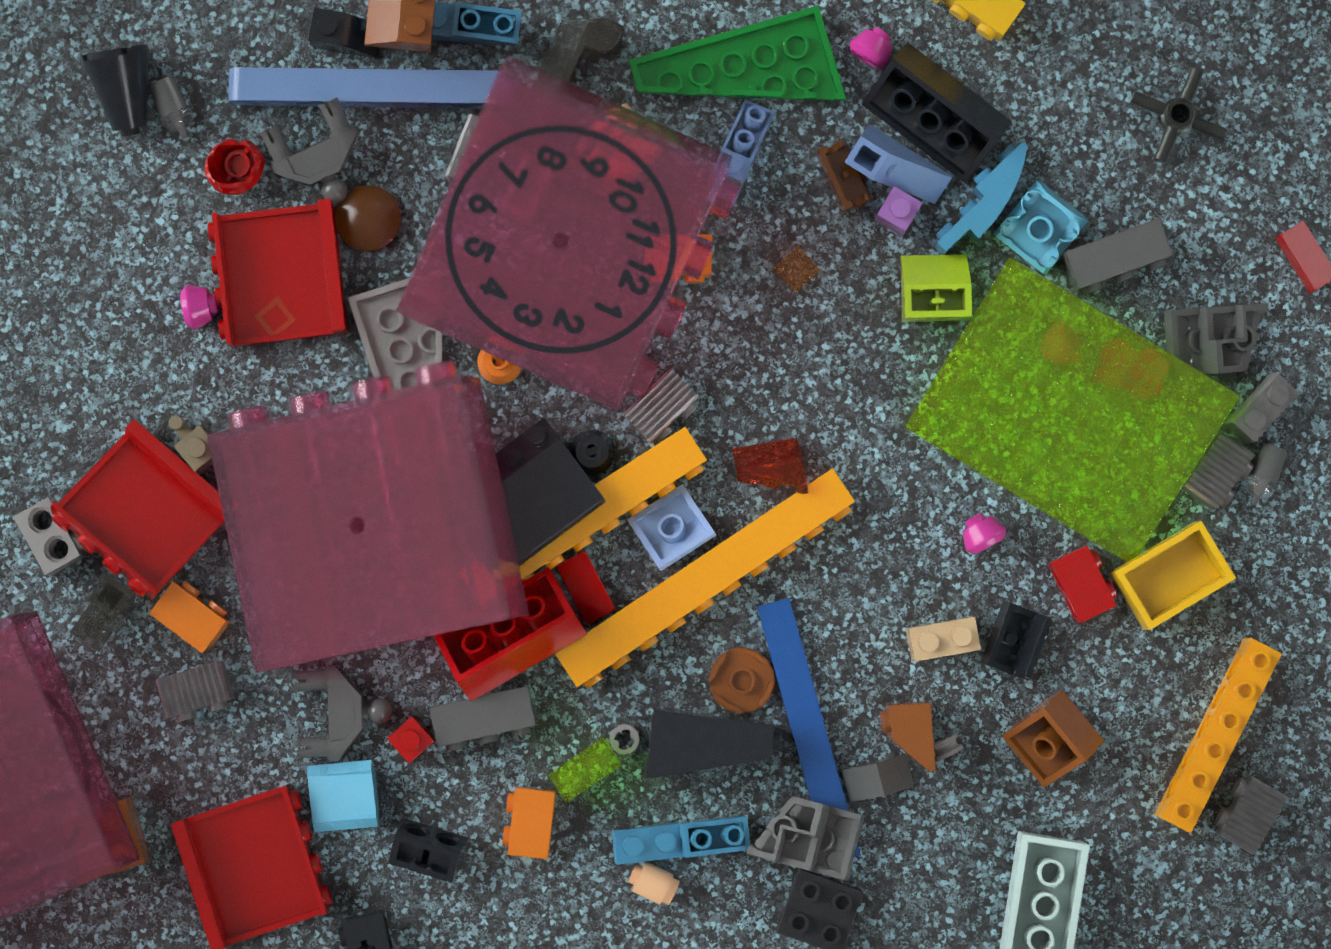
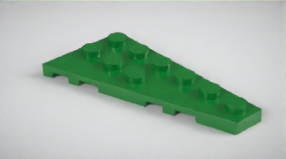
[629,5,846,102]

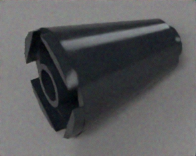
[81,44,149,137]

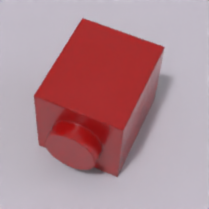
[387,715,436,763]

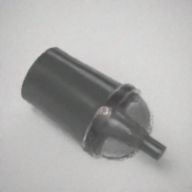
[149,76,192,139]
[1245,443,1288,506]

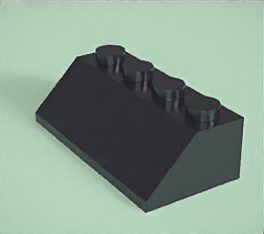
[861,42,1012,183]

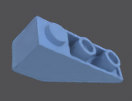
[703,99,775,206]
[845,124,953,204]

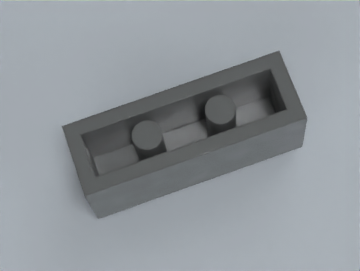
[1061,218,1173,295]
[429,685,537,751]

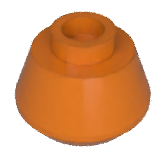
[477,340,523,385]

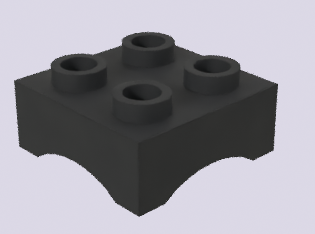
[776,868,863,949]

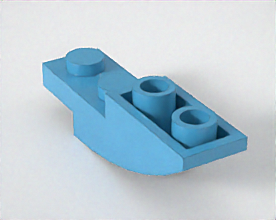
[432,2,522,45]
[934,141,1027,255]
[612,816,750,865]

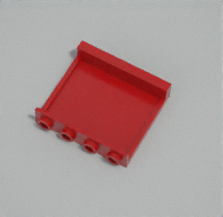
[208,198,349,348]
[51,419,234,600]
[170,784,333,949]

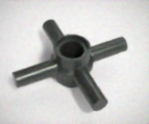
[1130,68,1227,164]

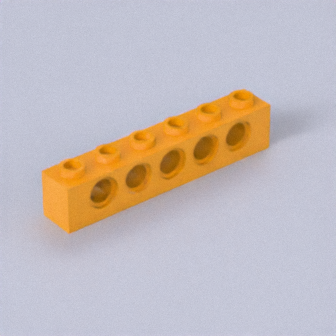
[1154,638,1282,833]

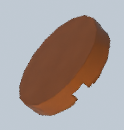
[709,647,775,714]

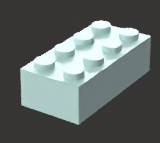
[1000,831,1090,949]

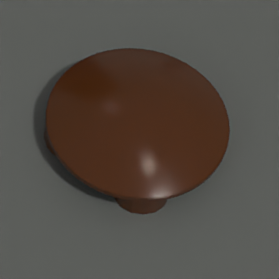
[335,185,401,251]

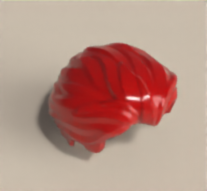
[204,139,265,195]

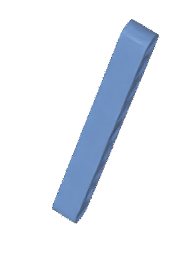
[228,67,522,109]

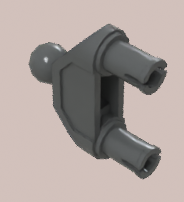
[259,97,359,203]
[294,665,393,762]

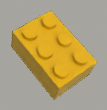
[1109,521,1236,630]

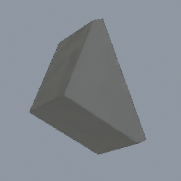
[841,753,914,802]

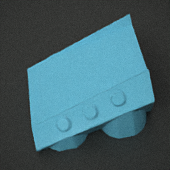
[994,180,1089,275]
[307,760,379,832]

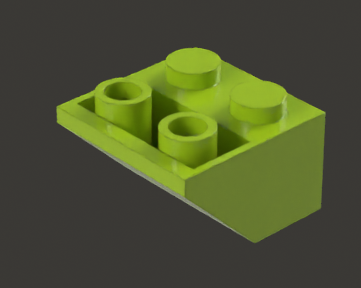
[900,254,972,322]

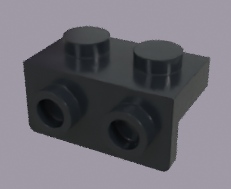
[980,600,1052,680]

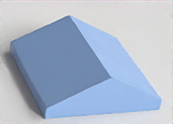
[627,484,716,571]

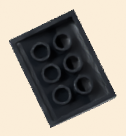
[437,418,606,582]

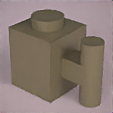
[169,416,226,473]

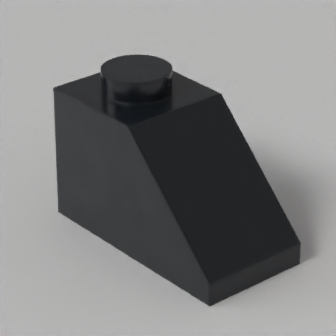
[308,8,380,59]

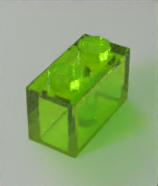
[548,736,623,803]

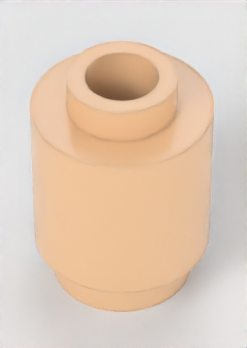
[628,861,680,905]

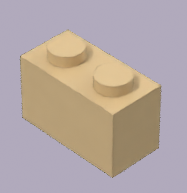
[906,617,981,662]

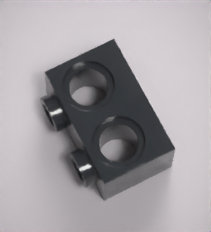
[388,818,468,883]

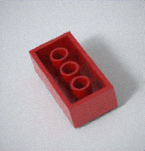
[433,567,587,702]

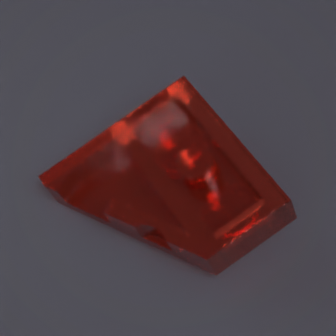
[732,438,808,494]

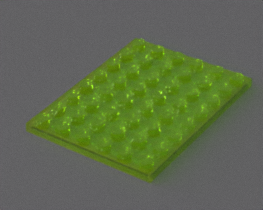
[905,256,1240,562]

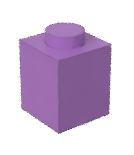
[874,186,922,237]

